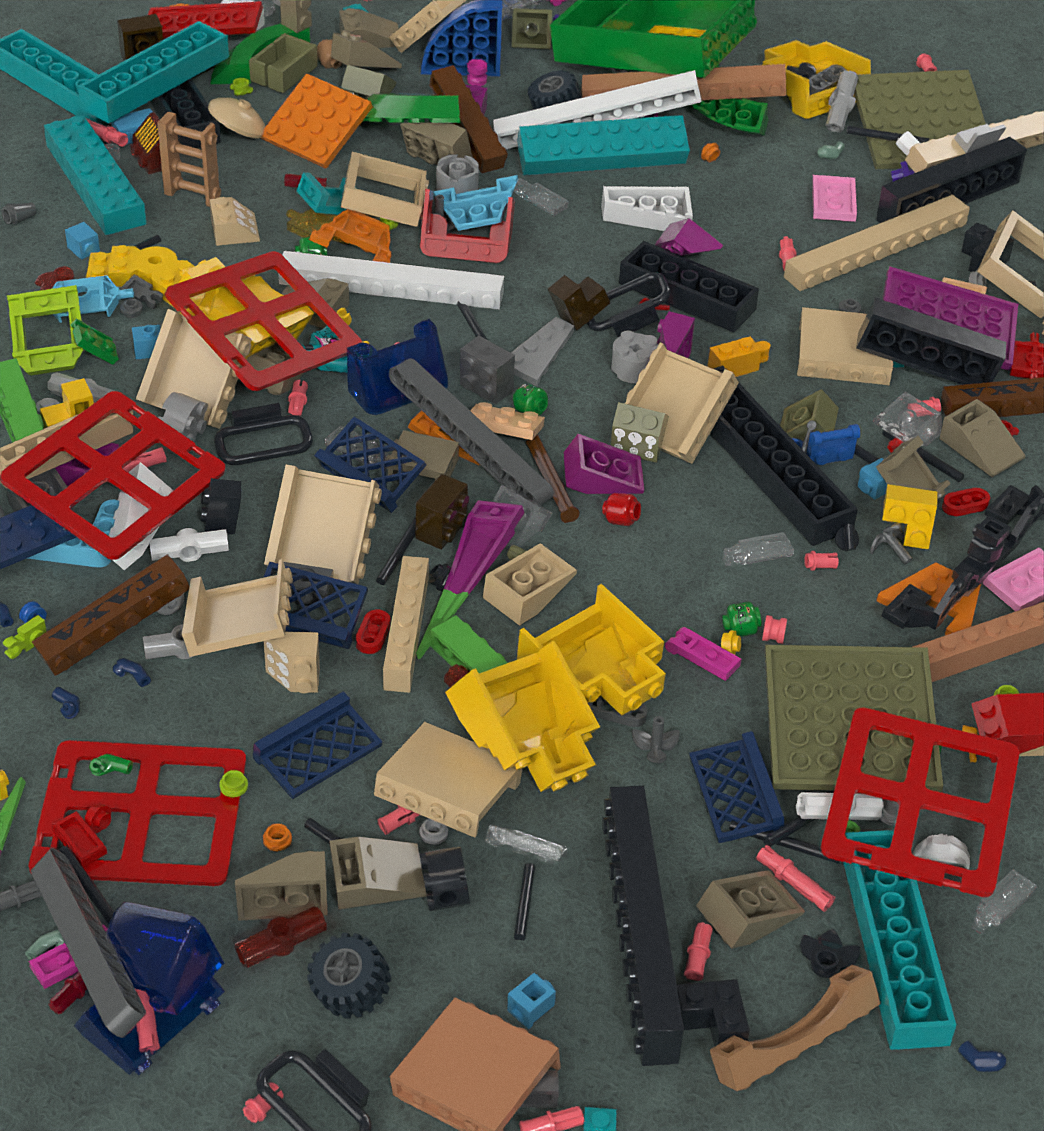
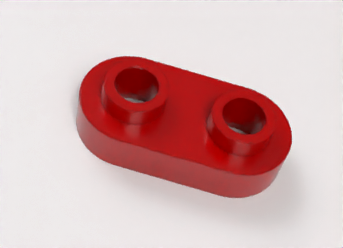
[942,488,990,516]
[356,609,390,654]

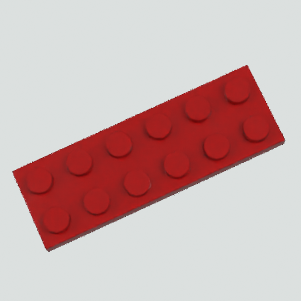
[148,1,263,38]

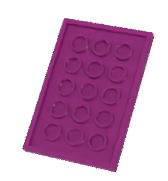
[882,266,1018,371]

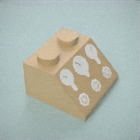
[210,197,260,246]
[264,632,320,693]

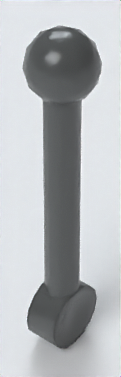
[801,420,817,452]

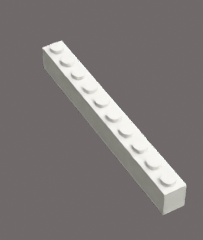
[493,70,702,149]
[279,251,504,309]

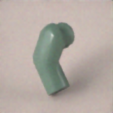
[817,142,845,160]
[25,929,65,960]

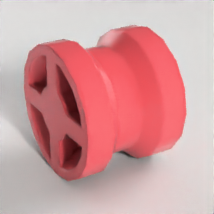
[762,615,787,644]

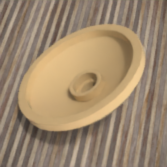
[208,98,265,138]

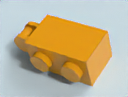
[708,336,770,377]

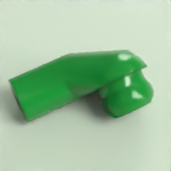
[89,754,133,776]

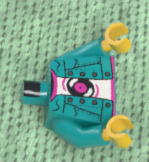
[301,308,373,373]

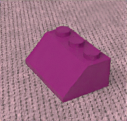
[655,218,723,256]

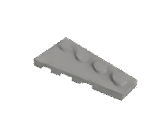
[511,317,574,386]

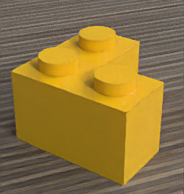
[40,378,94,429]
[882,484,937,549]

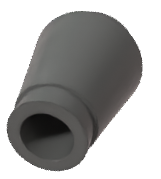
[2,202,36,225]

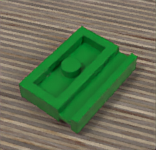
[71,318,119,364]

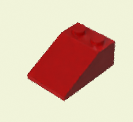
[971,693,1044,763]

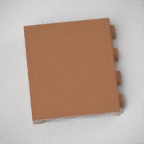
[390,998,561,1131]

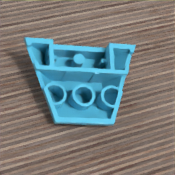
[433,175,518,231]

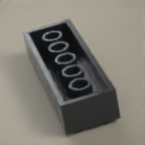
[150,79,221,148]
[619,241,759,332]
[856,297,1006,385]

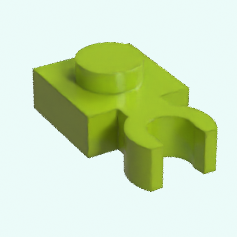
[3,615,47,659]

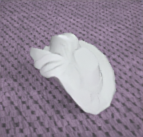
[912,833,970,869]

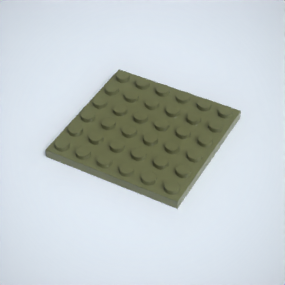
[854,70,986,169]
[764,645,943,792]

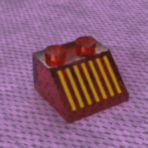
[130,112,162,174]

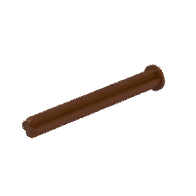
[526,435,580,523]

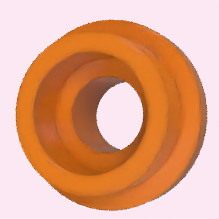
[701,143,721,163]
[263,824,292,851]

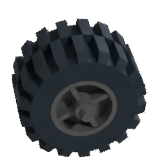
[528,70,582,110]
[307,933,391,1019]

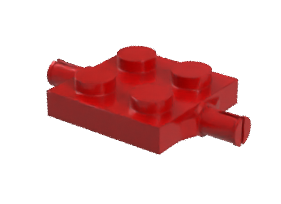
[1010,332,1044,379]

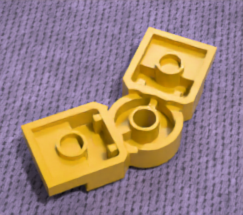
[86,245,195,305]

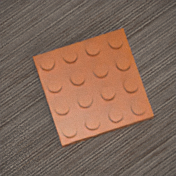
[261,73,373,169]

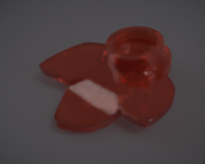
[34,266,74,290]

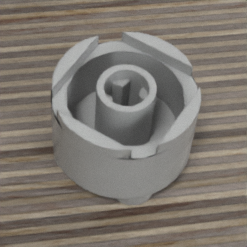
[436,154,479,194]
[611,331,658,383]
[158,392,208,442]

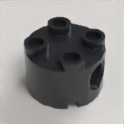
[420,847,470,912]

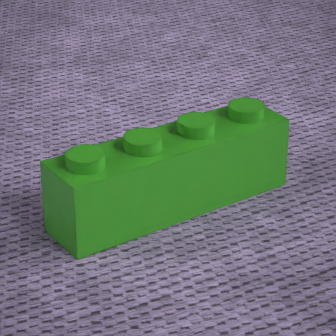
[431,615,507,677]

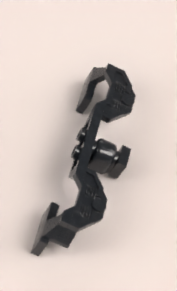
[881,485,1044,630]

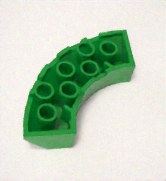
[211,24,310,84]
[691,63,768,135]
[363,93,460,123]

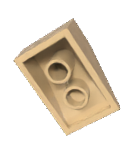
[483,543,577,625]

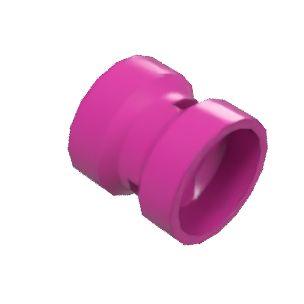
[467,59,487,86]

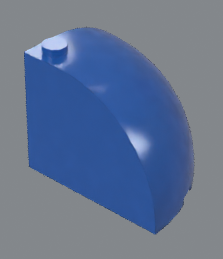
[421,0,502,76]

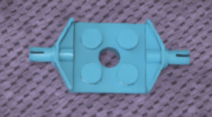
[52,275,134,322]

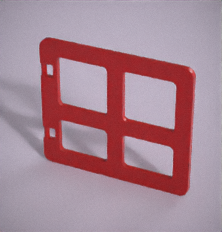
[165,251,362,391]
[0,391,225,560]
[820,708,1020,897]
[29,740,246,886]

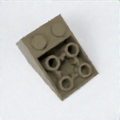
[401,122,472,165]
[940,399,1026,477]
[330,837,426,909]

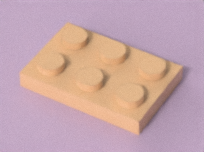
[470,402,545,440]

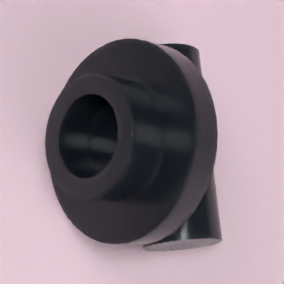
[835,524,859,551]
[429,563,451,592]

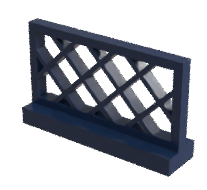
[314,416,427,513]
[263,561,368,649]
[253,691,383,799]
[689,731,784,843]

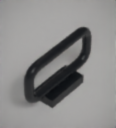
[587,272,671,337]
[214,403,313,465]
[256,1049,373,1131]

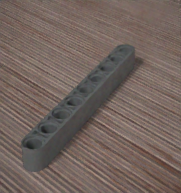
[389,358,554,510]
[31,848,146,1038]

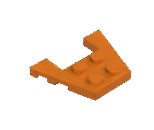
[309,209,391,263]
[877,563,981,635]

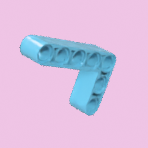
[28,499,120,567]

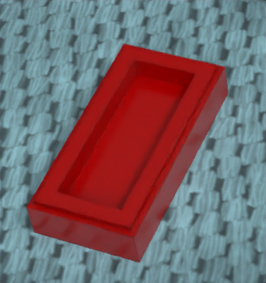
[51,811,108,867]

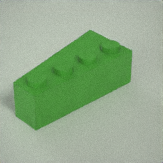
[0,358,44,443]

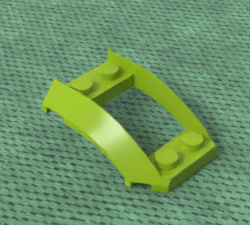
[7,285,83,375]

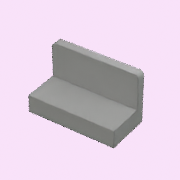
[954,124,1006,153]

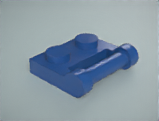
[806,424,860,465]

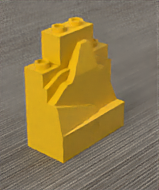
[763,40,871,119]
[178,257,314,360]
[517,584,666,715]
[445,640,600,792]

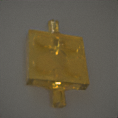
[287,208,347,245]

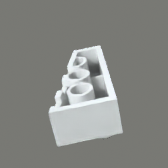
[601,187,693,231]
[109,462,173,570]

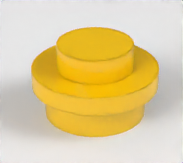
[721,630,741,655]

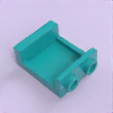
[297,172,361,215]

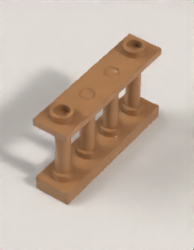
[158,112,221,207]

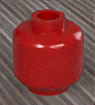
[602,493,641,526]

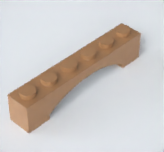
[710,965,881,1091]

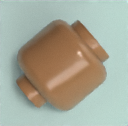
[317,39,342,69]

